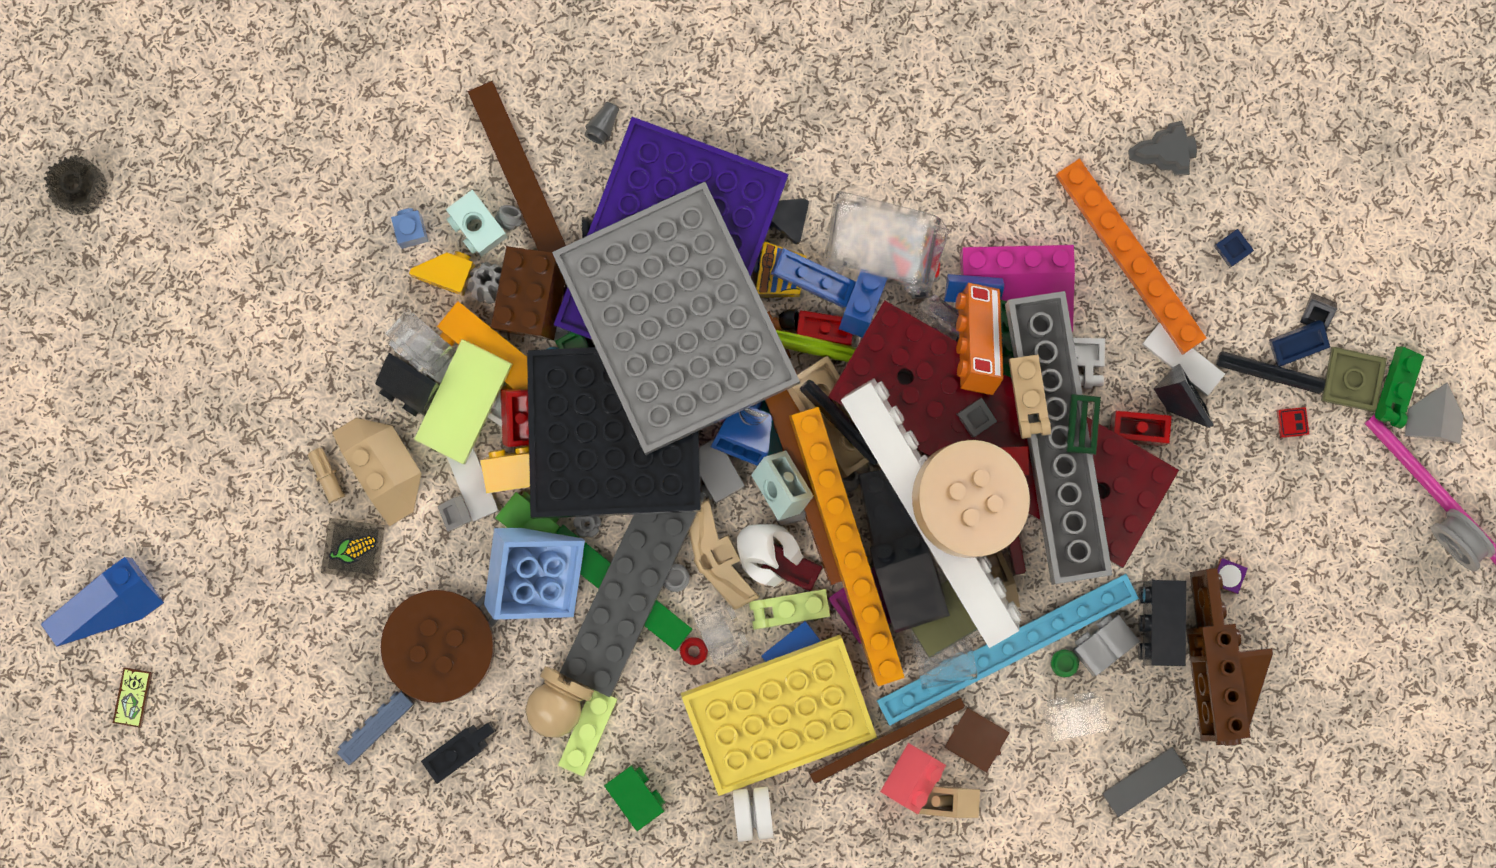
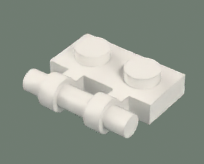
[1073,338,1105,389]

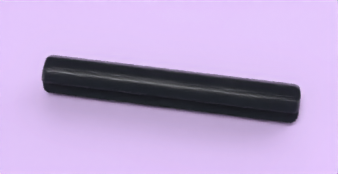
[1216,351,1326,394]
[800,380,878,465]

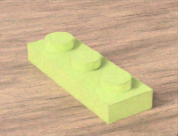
[558,689,618,777]

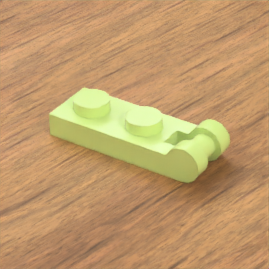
[749,589,831,630]

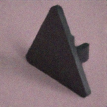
[769,198,809,244]

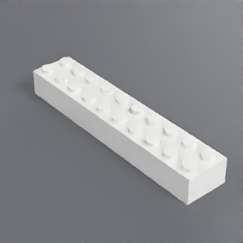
[841,378,1021,648]

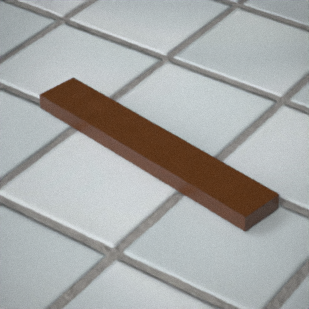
[808,695,965,783]

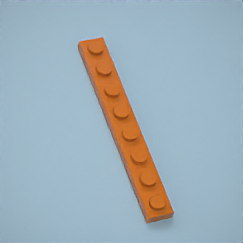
[1056,158,1207,355]

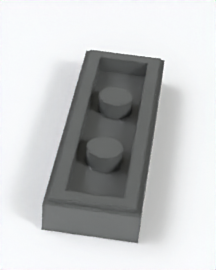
[1102,747,1188,817]

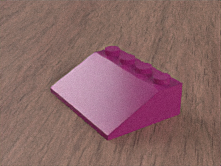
[960,245,1075,332]

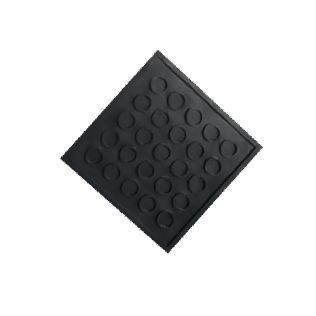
[527,347,701,519]

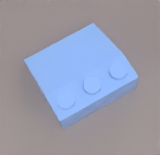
[484,528,585,620]

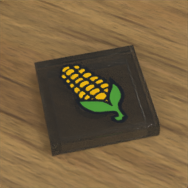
[321,518,386,581]

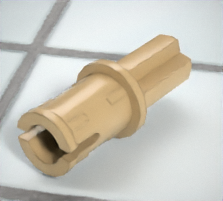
[308,448,345,503]

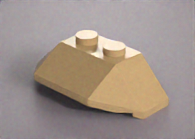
[332,418,422,526]

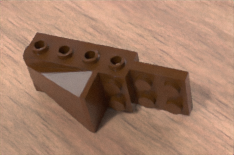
[1186,568,1273,746]

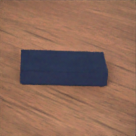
[1269,320,1330,367]

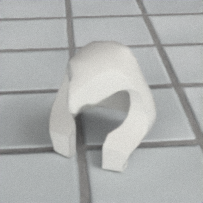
[737,524,804,587]

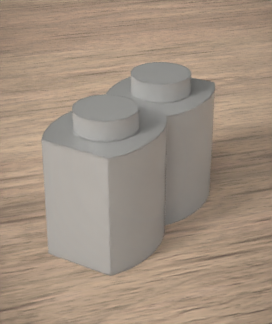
[1073,614,1140,677]

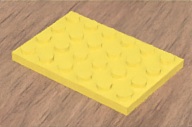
[680,635,877,796]

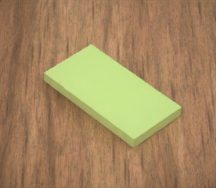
[414,339,513,464]

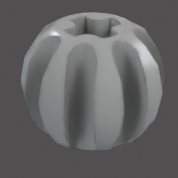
[467,262,502,304]

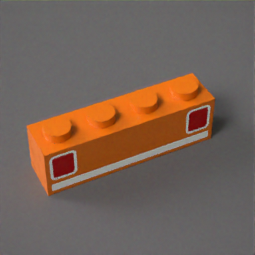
[955,283,1003,395]

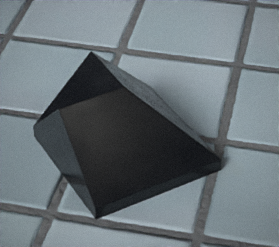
[1153,364,1214,428]

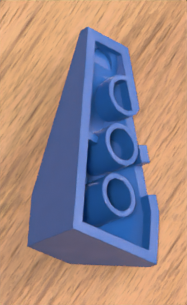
[41,557,164,647]

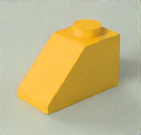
[409,251,475,296]

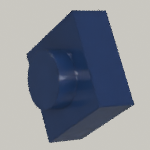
[1214,229,1254,268]

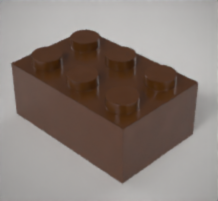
[491,246,565,341]

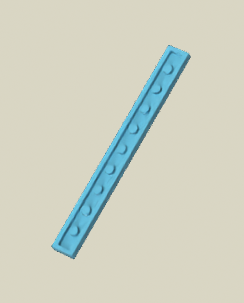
[876,574,1139,726]

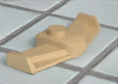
[689,498,760,610]

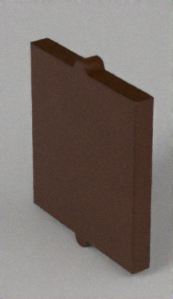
[944,707,1010,773]

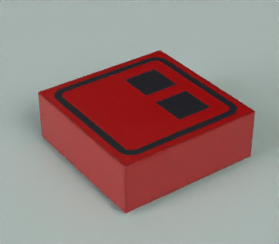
[1277,407,1310,438]

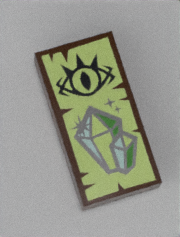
[112,667,153,728]

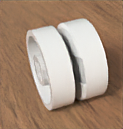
[733,786,774,842]

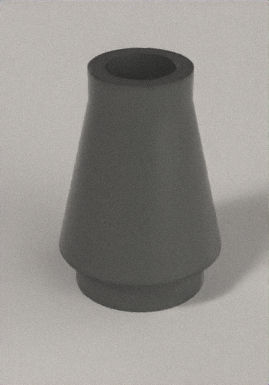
[585,102,619,145]

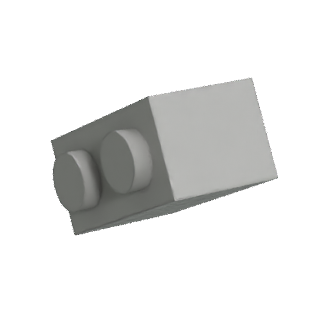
[699,439,745,504]

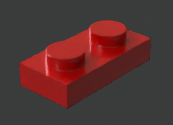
[796,310,853,346]

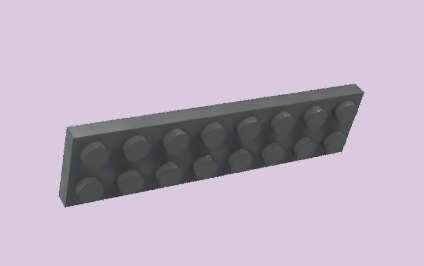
[560,492,706,697]

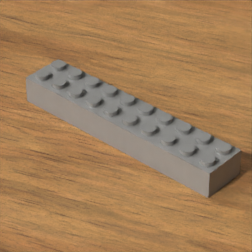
[1005,291,1112,585]

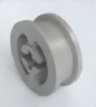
[1431,509,1496,572]

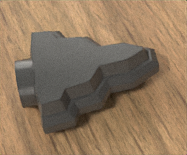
[1128,121,1197,175]

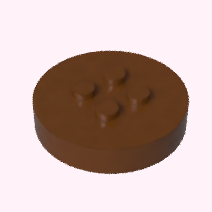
[380,590,495,703]

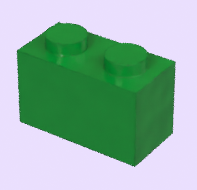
[604,765,666,832]

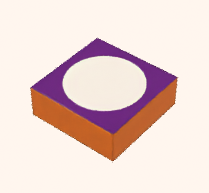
[1217,558,1248,594]

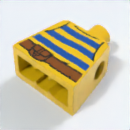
[756,242,806,298]

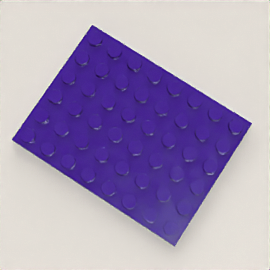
[554,117,789,340]

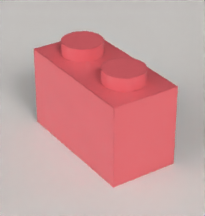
[880,743,946,814]

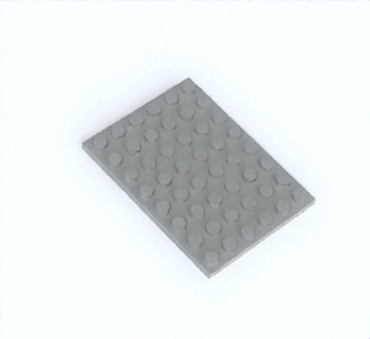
[552,182,800,455]

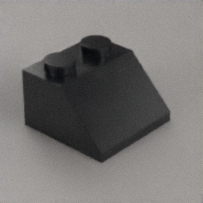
[375,353,440,417]

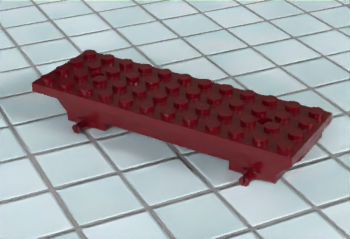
[828,300,1179,568]

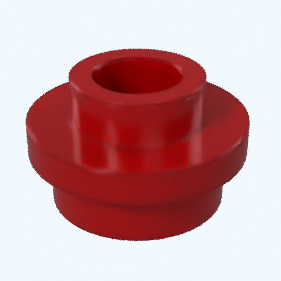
[680,637,708,665]

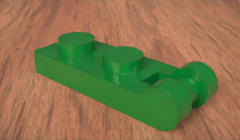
[1375,346,1424,429]

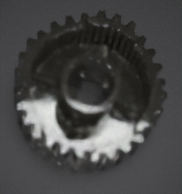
[44,155,108,216]

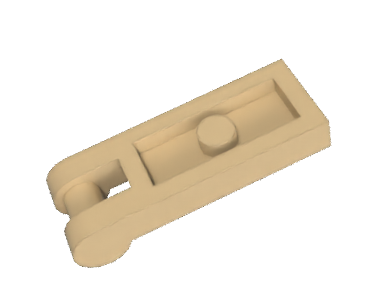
[1009,355,1051,439]

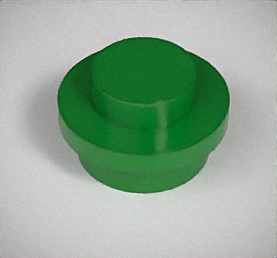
[1051,649,1079,678]

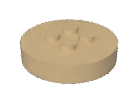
[912,440,1030,558]

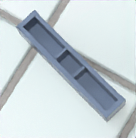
[337,691,415,765]

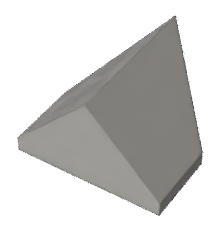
[1405,382,1464,444]

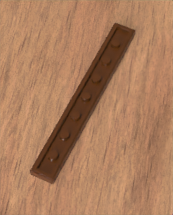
[467,80,567,287]

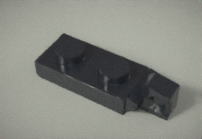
[421,722,496,784]

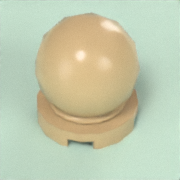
[525,666,594,738]

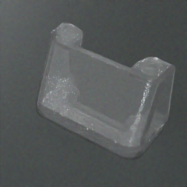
[823,191,949,295]

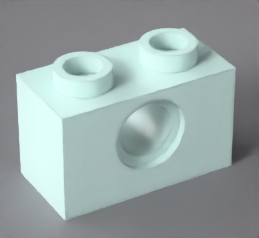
[446,190,508,257]
[751,451,813,521]

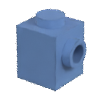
[391,208,429,249]

